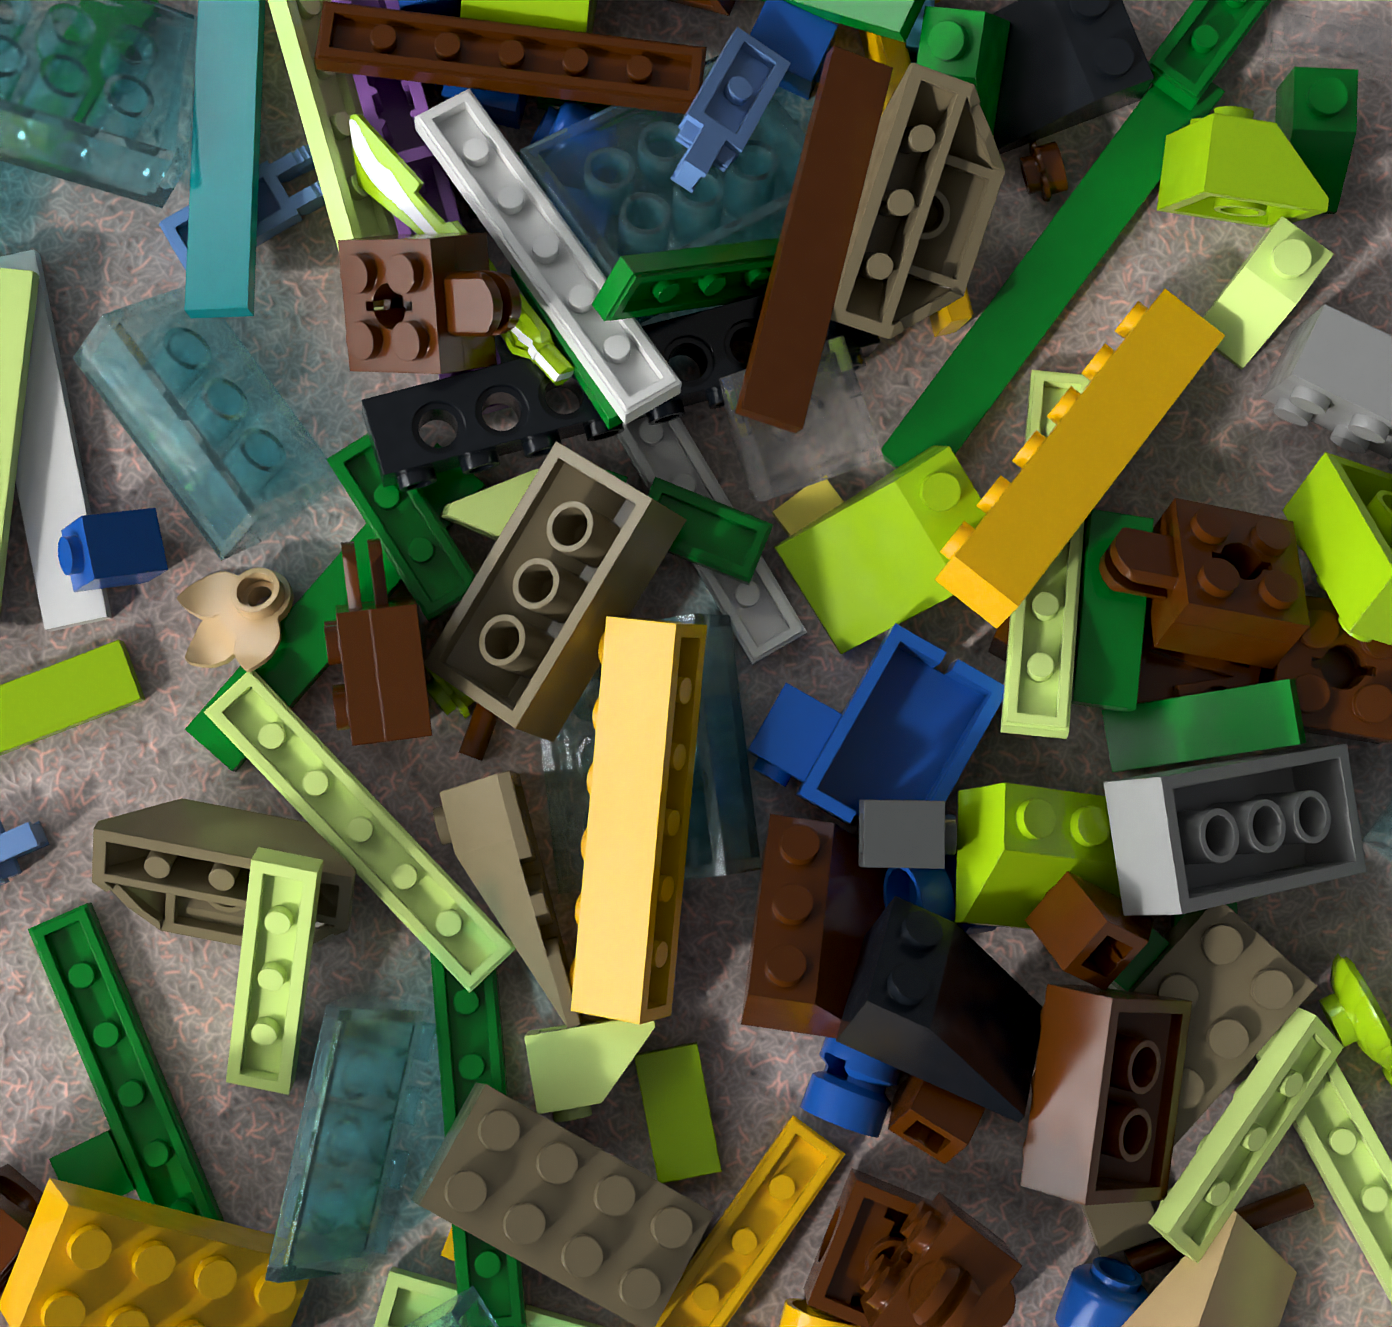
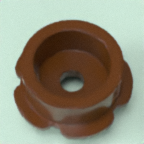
[1019,140,1068,202]

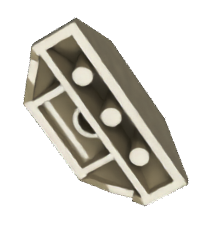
[830,63,1005,339]
[92,798,356,946]

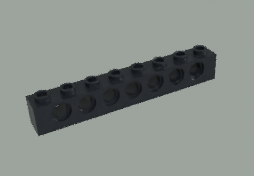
[362,294,881,492]

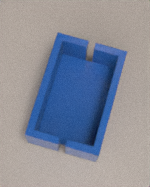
[795,623,1004,831]

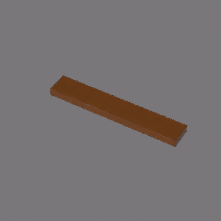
[314,1,707,114]
[735,46,893,434]

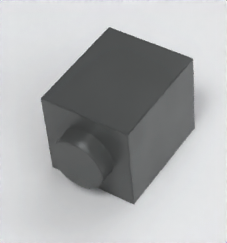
[859,800,957,869]

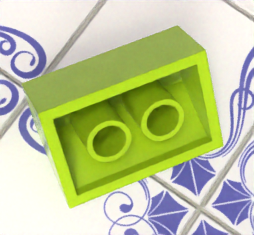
[1282,452,1392,645]
[955,782,1121,930]

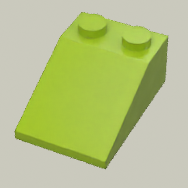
[774,445,986,654]

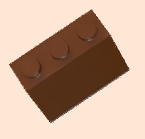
[741,814,888,1038]
[1020,984,1192,1205]

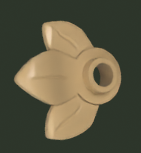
[177,567,294,673]

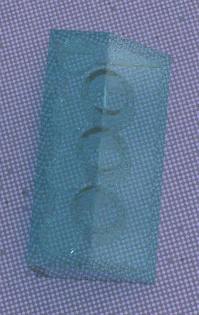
[73,286,341,561]

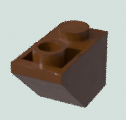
[1025,871,1154,991]
[888,1075,986,1164]

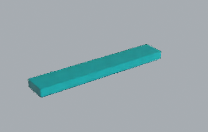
[184,0,266,319]

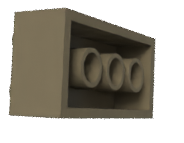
[1117,904,1317,1147]
[411,1083,714,1327]

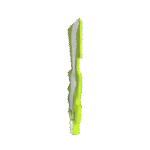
[349,114,574,386]

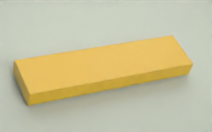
[655,1115,845,1327]

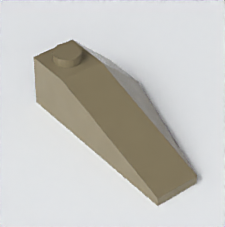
[433,771,583,1028]

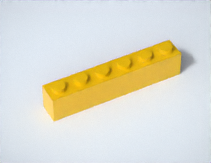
[934,289,1225,629]
[569,616,707,1025]

